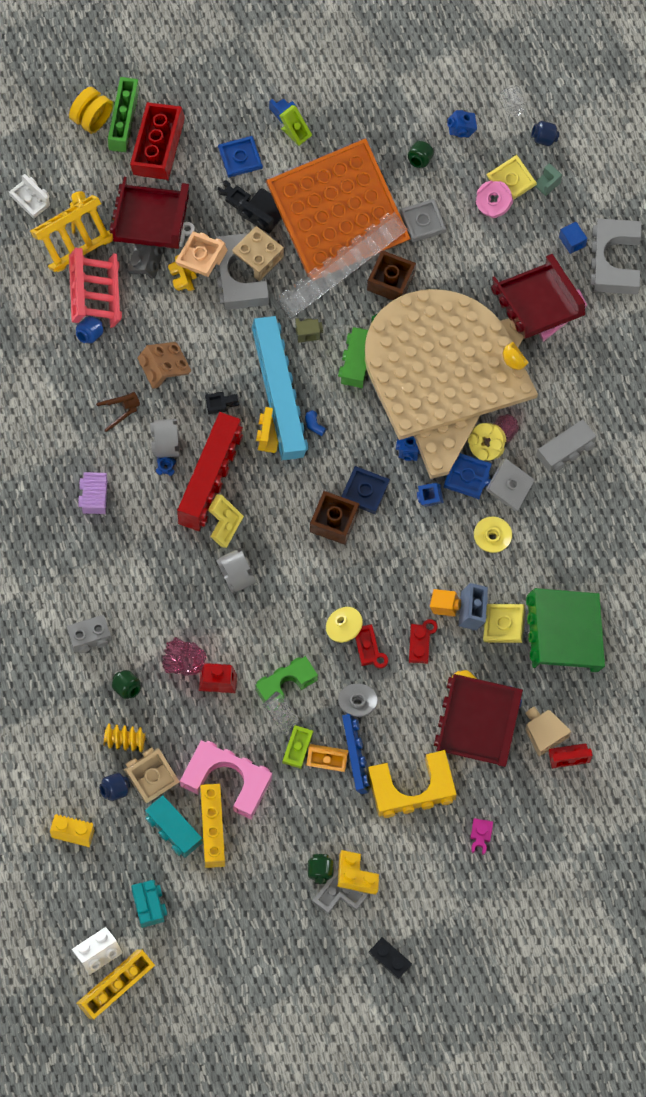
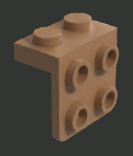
[137,342,191,389]

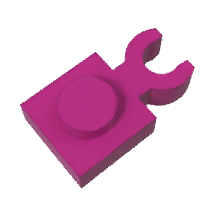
[470,818,493,855]

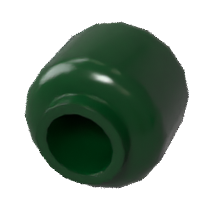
[407,141,434,168]
[112,670,141,699]
[308,854,334,884]

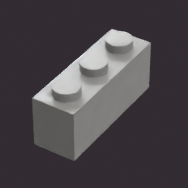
[536,419,597,473]

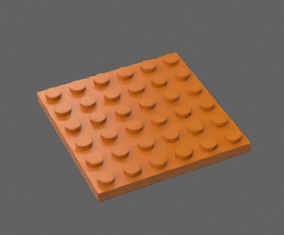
[266,138,411,282]

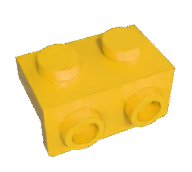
[256,407,278,453]

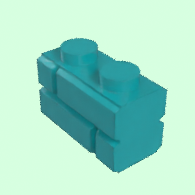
[131,880,167,928]

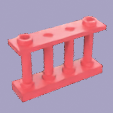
[69,247,122,328]

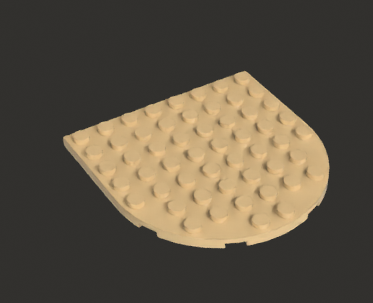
[365,289,538,440]

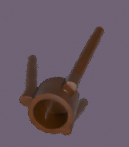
[96,392,140,432]

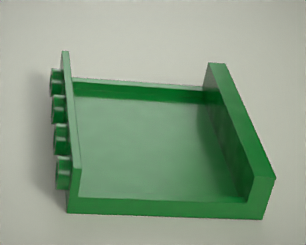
[526,588,605,672]

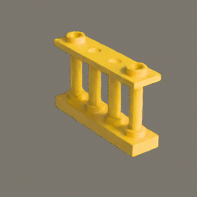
[30,195,113,272]

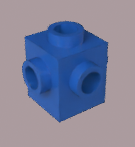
[447,110,477,138]
[396,436,420,461]

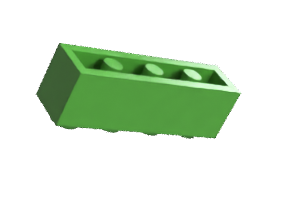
[108,77,139,153]

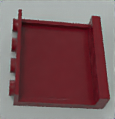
[110,176,189,249]
[491,254,585,339]
[434,674,523,767]

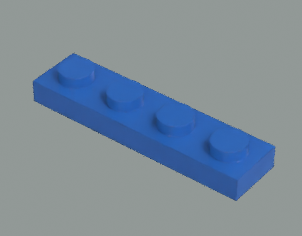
[342,714,370,794]

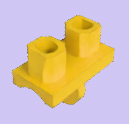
[168,255,197,291]

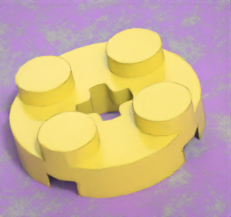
[468,423,506,461]

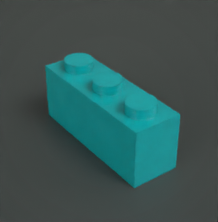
[145,795,203,858]

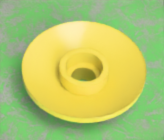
[474,517,512,553]
[326,607,363,643]

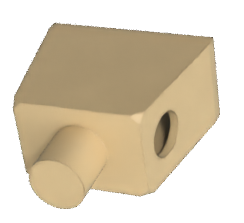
[525,707,571,757]

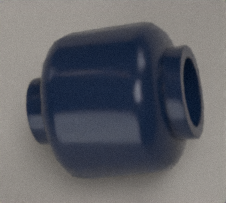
[531,121,559,146]
[99,773,130,801]

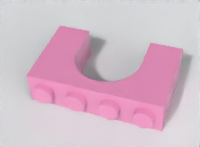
[180,740,272,819]

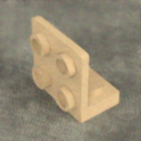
[232,226,284,282]

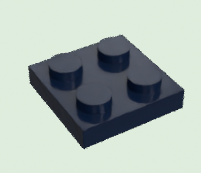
[341,466,390,515]

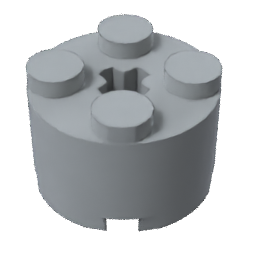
[150,419,180,458]
[216,548,257,593]

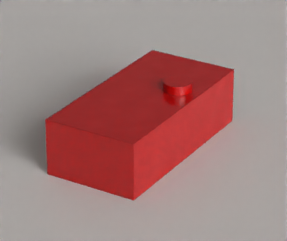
[130,102,185,180]

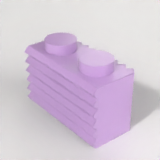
[79,472,108,514]

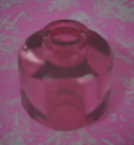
[494,414,519,442]

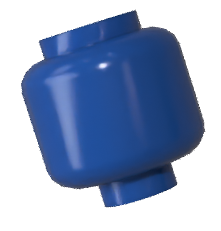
[76,316,103,344]

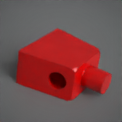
[199,663,237,693]

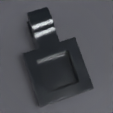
[205,392,239,415]

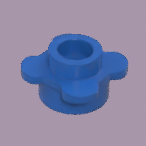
[156,457,176,476]

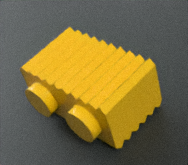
[50,814,95,847]

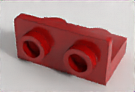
[548,743,593,769]

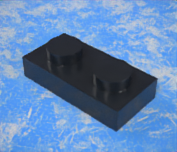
[368,937,412,980]

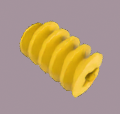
[104,723,146,753]

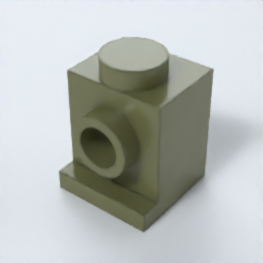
[295,318,323,343]

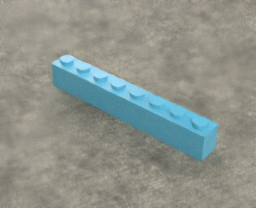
[251,316,308,461]

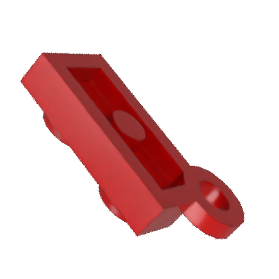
[409,619,438,664]
[355,624,388,669]

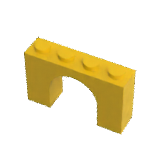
[368,750,457,818]

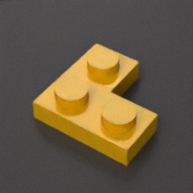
[337,850,379,895]

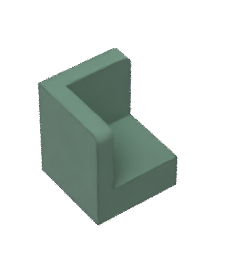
[535,163,562,196]

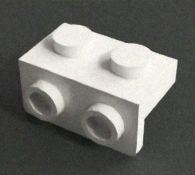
[9,174,50,219]
[72,927,122,975]

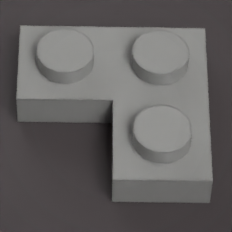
[312,870,369,914]

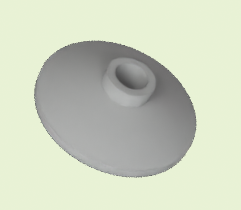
[338,684,377,717]

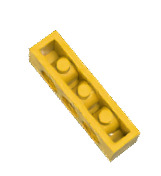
[200,784,225,868]
[76,949,155,1020]

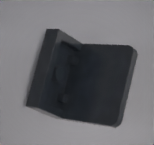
[239,188,282,234]

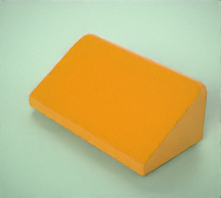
[306,744,349,772]

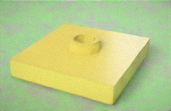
[486,155,537,200]
[483,604,526,643]

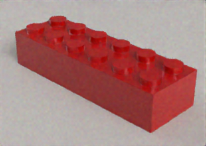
[177,412,243,532]

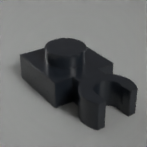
[217,180,251,210]

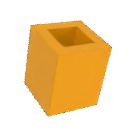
[430,589,461,617]

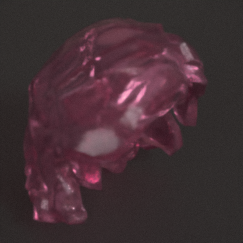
[161,637,206,676]

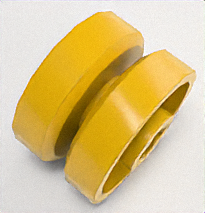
[69,86,114,134]

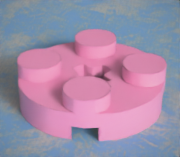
[476,181,513,218]

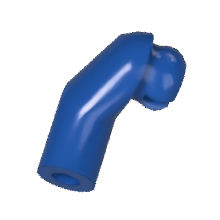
[305,410,327,436]

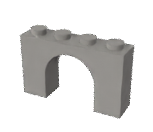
[590,218,642,295]
[215,233,269,310]

